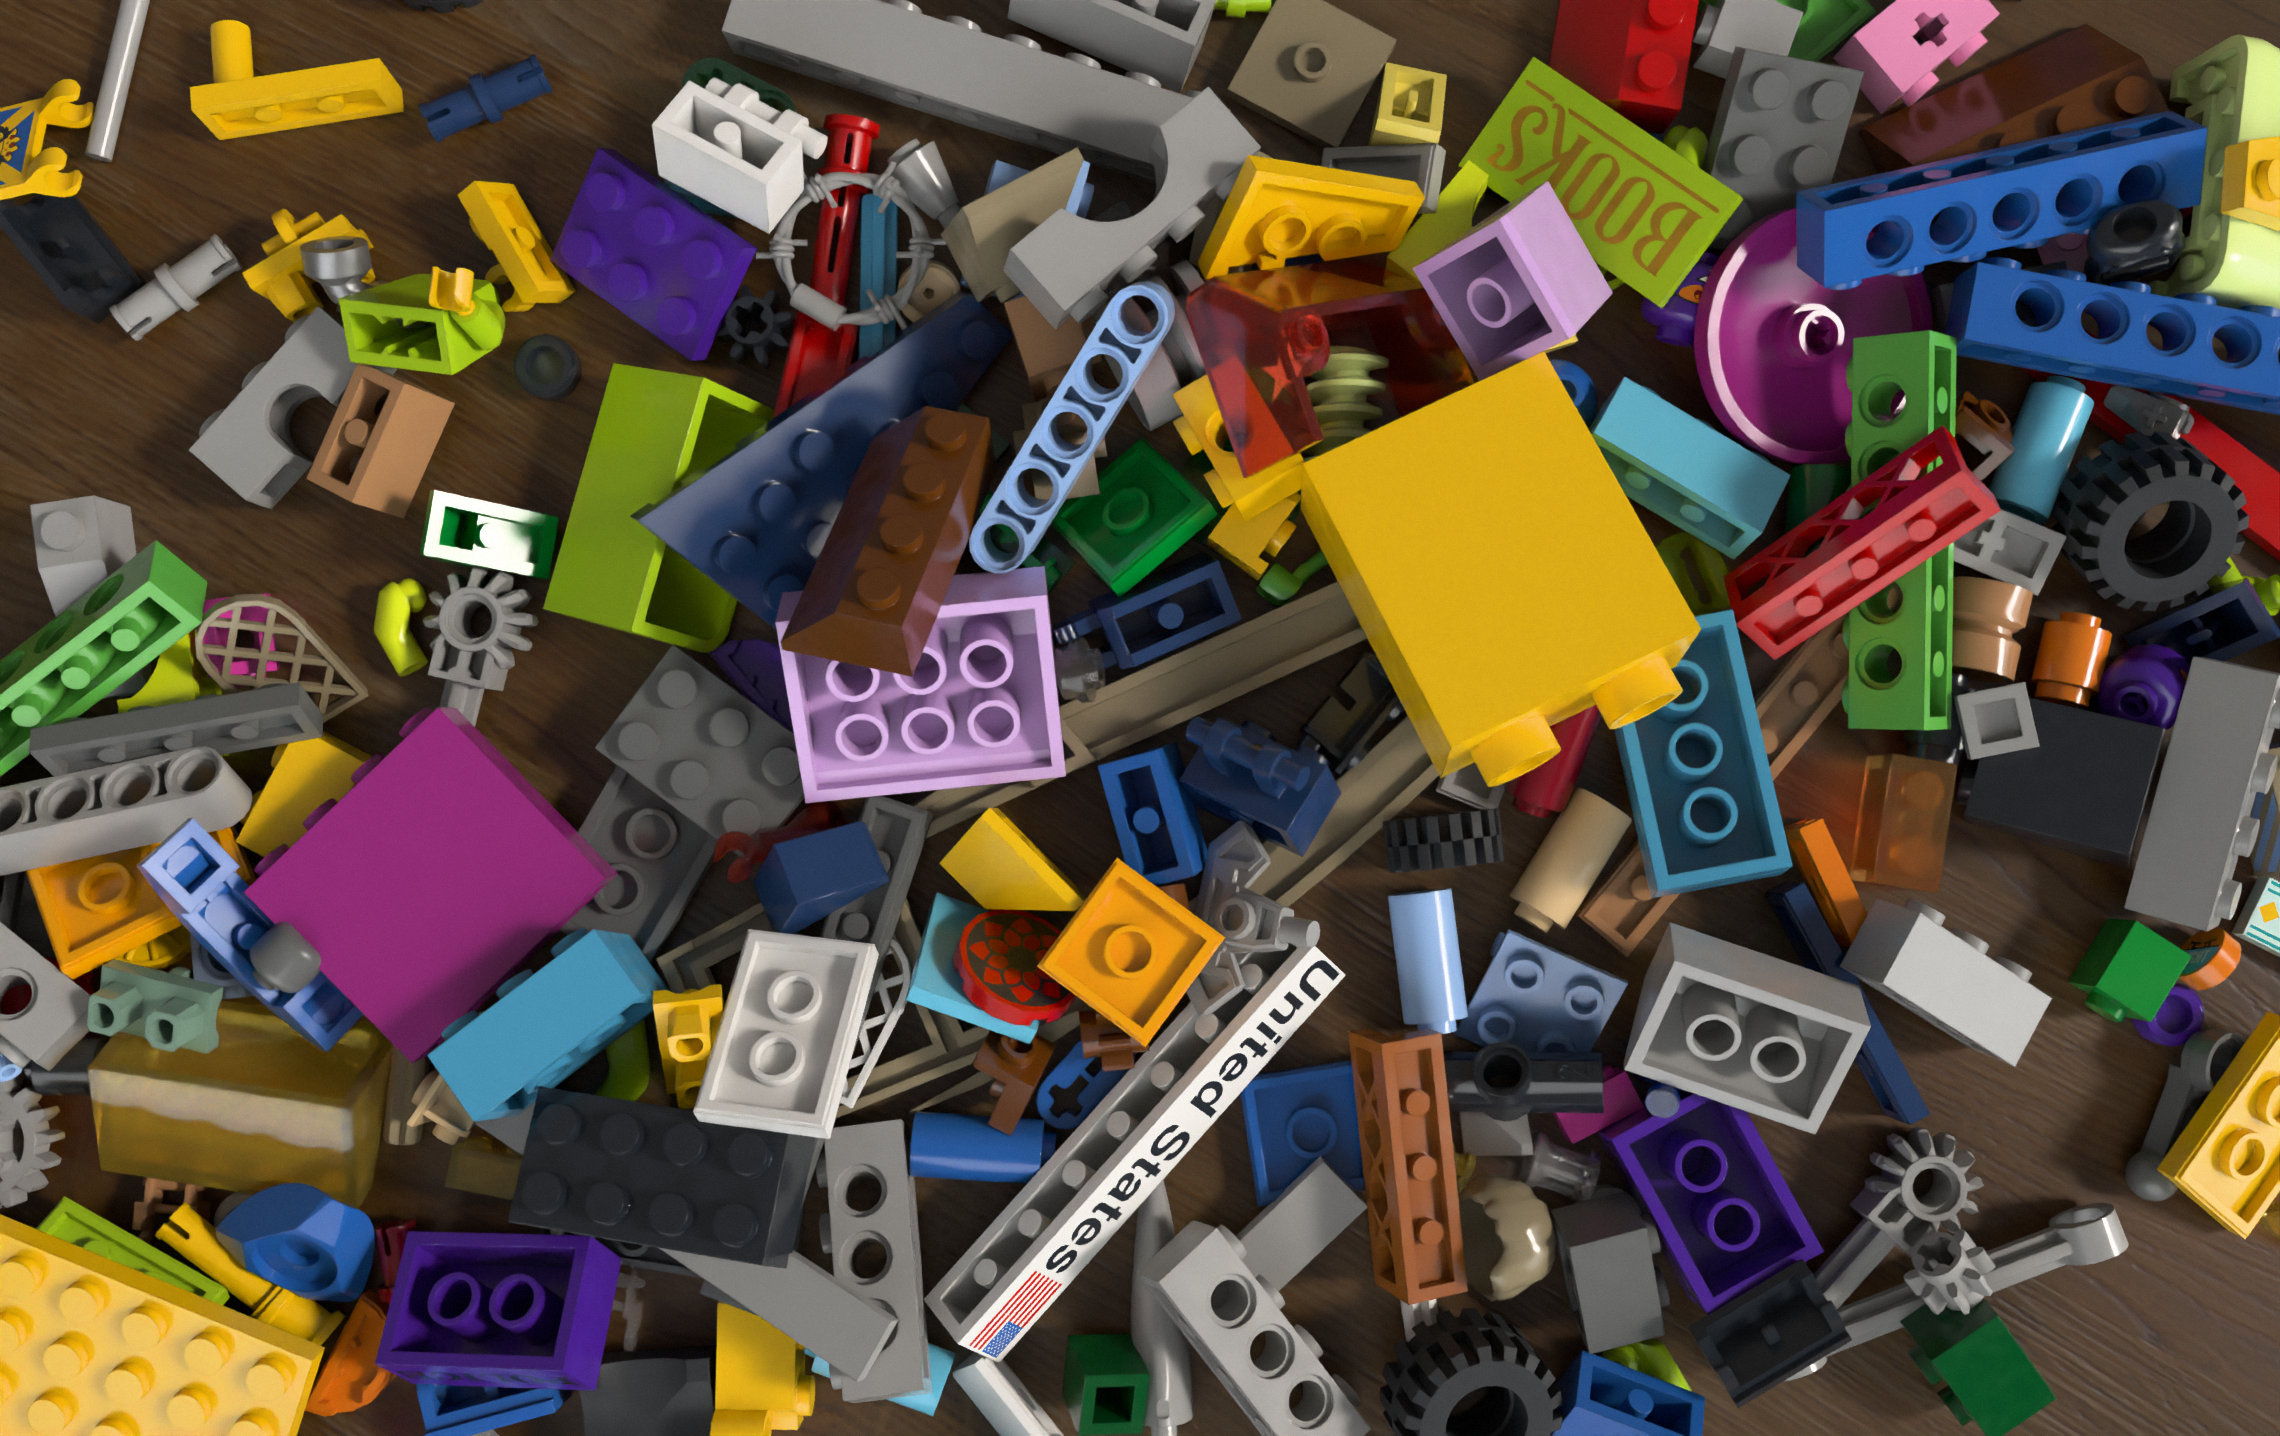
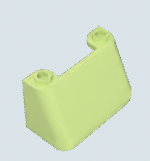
[2149,34,2280,309]

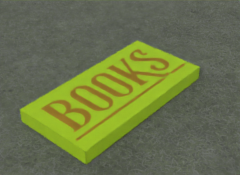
[1458,57,1743,309]

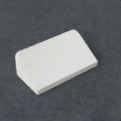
[952,1352,1064,1436]

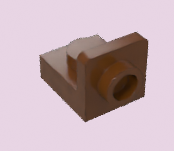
[973,1030,1057,1136]

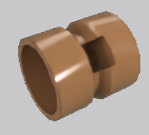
[1952,577,2033,684]

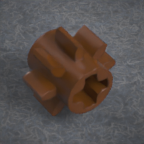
[1079,1008,1150,1072]

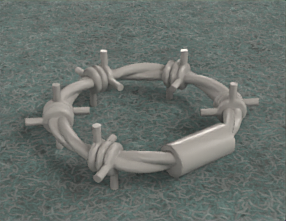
[756,161,946,331]

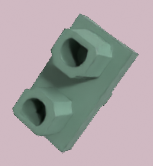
[87,959,223,1054]

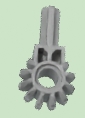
[422,567,539,727]
[1813,1127,1984,1309]

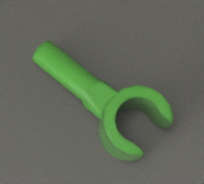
[1256,550,1328,607]

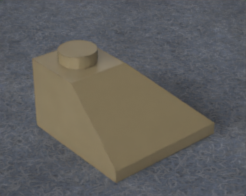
[941,147,1084,304]

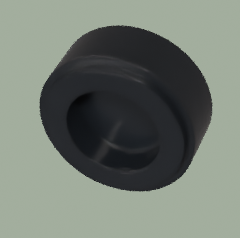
[513,334,582,401]

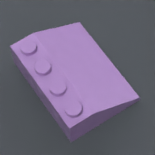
[775,566,1066,803]

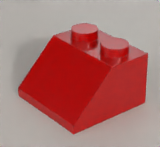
[1548,0,1699,134]

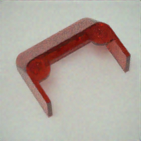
[1186,258,1479,478]

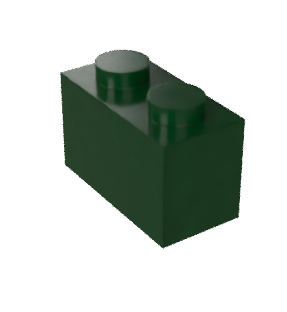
[1900,1298,2057,1436]

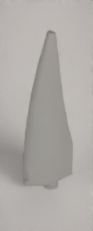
[1130,1179,1195,1436]

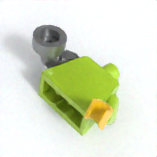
[300,236,505,375]

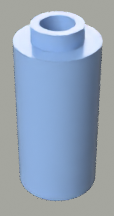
[1387,888,1468,1034]

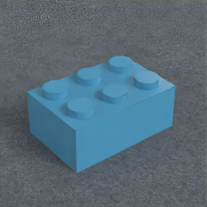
[427,928,671,1122]

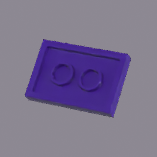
[550,148,757,361]

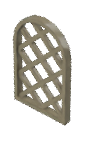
[195,594,369,723]

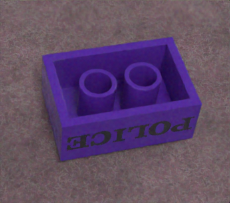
[1597,1086,1824,1315]
[375,1231,622,1391]

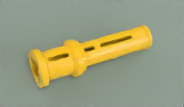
[155,1202,346,1346]

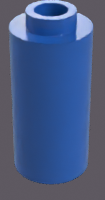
[910,1111,1057,1184]

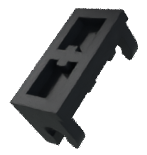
[0,193,147,324]
[1688,1259,1852,1408]

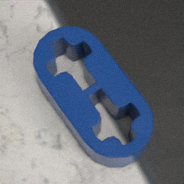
[1037,1038,1137,1130]

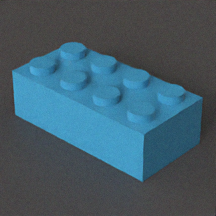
[1614,609,1793,899]

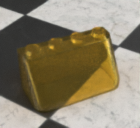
[87,1000,393,1209]

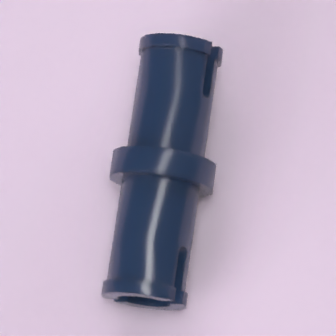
[418,54,553,143]

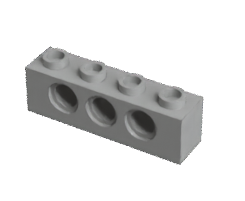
[0,922,91,1071]
[815,1119,932,1403]
[1136,1220,1371,1436]

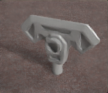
[1186,821,1320,1015]

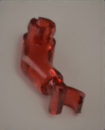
[714,801,843,883]

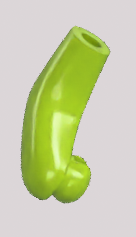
[594,1020,650,1101]

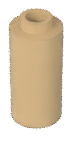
[1509,787,1632,934]

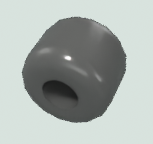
[249,922,322,993]

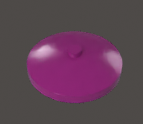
[1694,207,1932,464]

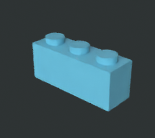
[1588,377,1791,560]

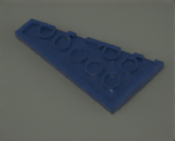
[630,292,1013,631]

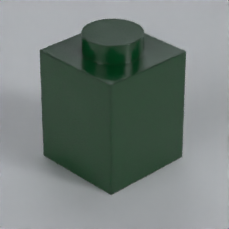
[1062,1334,1149,1436]

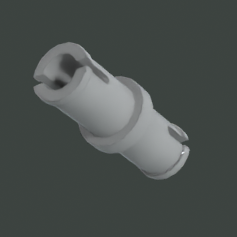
[109,234,243,341]

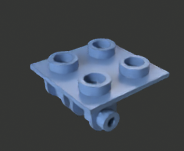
[1454,929,1628,1053]

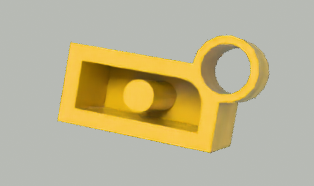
[710,1301,815,1436]

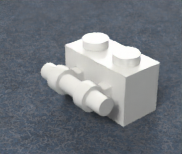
[652,77,828,234]

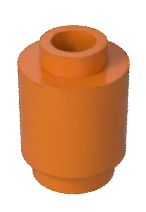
[2031,612,2112,709]

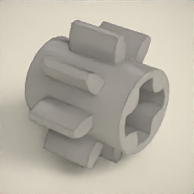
[1904,1229,1995,1315]

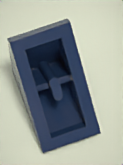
[2123,578,2280,666]
[753,821,889,934]

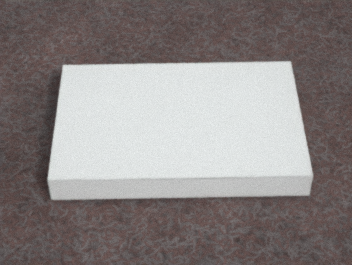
[693,929,879,1139]

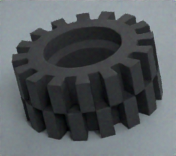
[1382,808,1505,873]

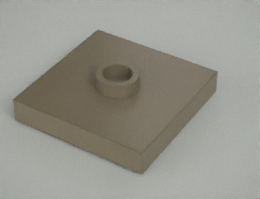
[1227,0,1397,148]

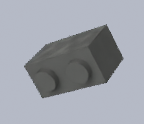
[1551,1191,1670,1354]

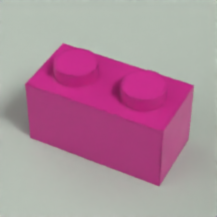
[1552,1065,1644,1144]

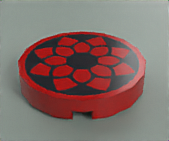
[952,909,1077,1026]

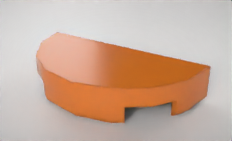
[305,1289,396,1417]

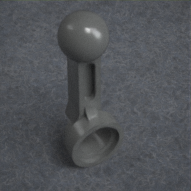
[2125,1028,2245,1201]

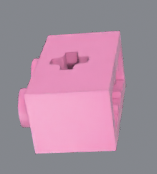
[1833,0,2000,114]

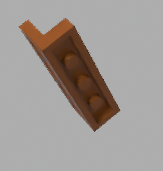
[1348,1028,1468,1305]

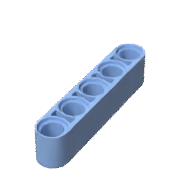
[969,281,1175,574]

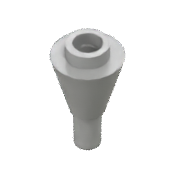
[887,138,960,229]

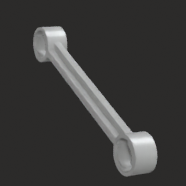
[1783,1203,2129,1382]

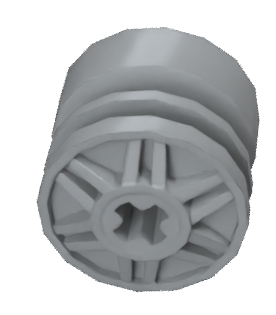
[1091,260,1240,431]

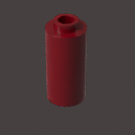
[1505,705,1602,818]

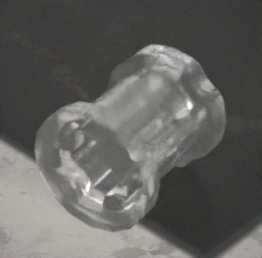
[1519,1132,1601,1204]

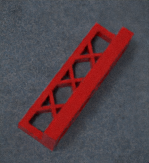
[1723,425,2001,660]

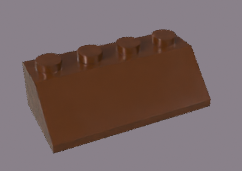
[1859,24,2169,226]
[780,406,996,677]

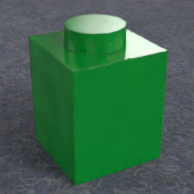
[2068,918,2192,1023]

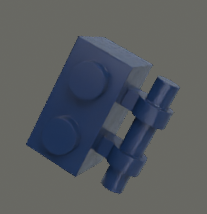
[1179,717,1342,857]

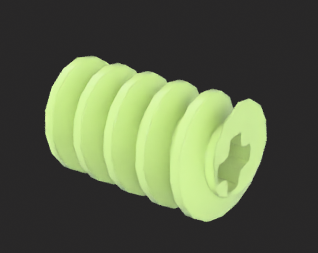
[1298,346,1389,462]

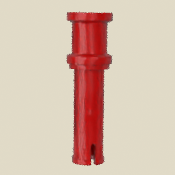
[810,114,881,308]

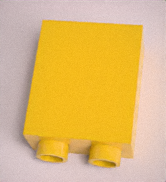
[1300,352,1701,787]

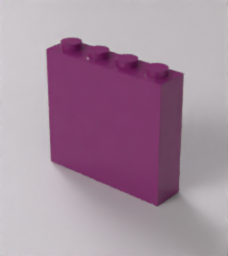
[244,707,618,1064]

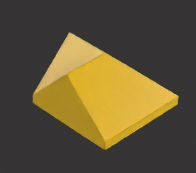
[939,807,1087,911]

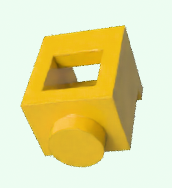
[1207,492,1301,581]

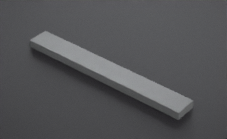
[475,1103,899,1382]

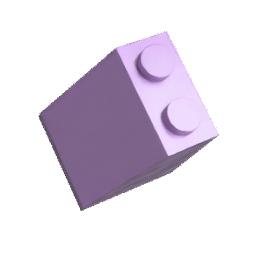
[1413,181,1613,381]

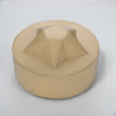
[897,260,961,322]

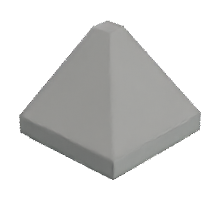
[1459,1085,1533,1156]

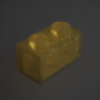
[445,1136,523,1200]

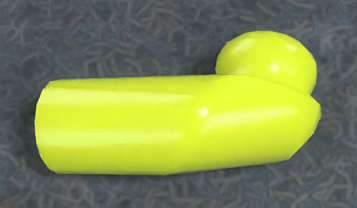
[374,578,428,677]

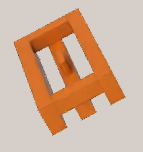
[1784,818,1868,947]

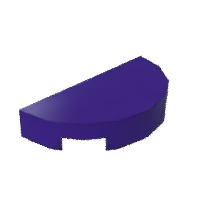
[709,639,794,732]

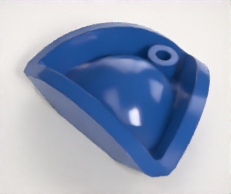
[215,1183,375,1303]

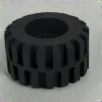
[2051,431,2249,611]
[1380,1308,1563,1436]

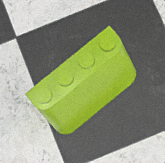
[543,363,774,653]

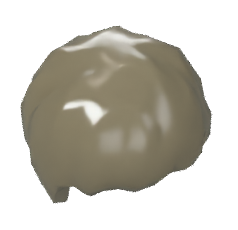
[1458,1173,1557,1302]

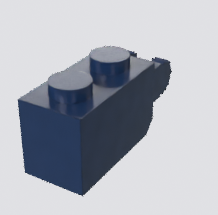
[1051,552,1242,681]

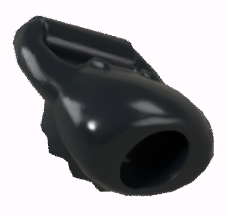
[2083,199,2185,286]

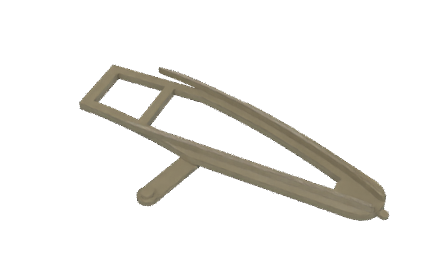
[657,581,1439,1119]

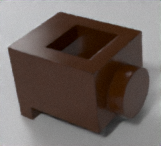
[1955,390,2015,481]

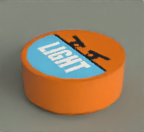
[2179,926,2241,991]

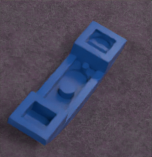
[137,818,363,1052]

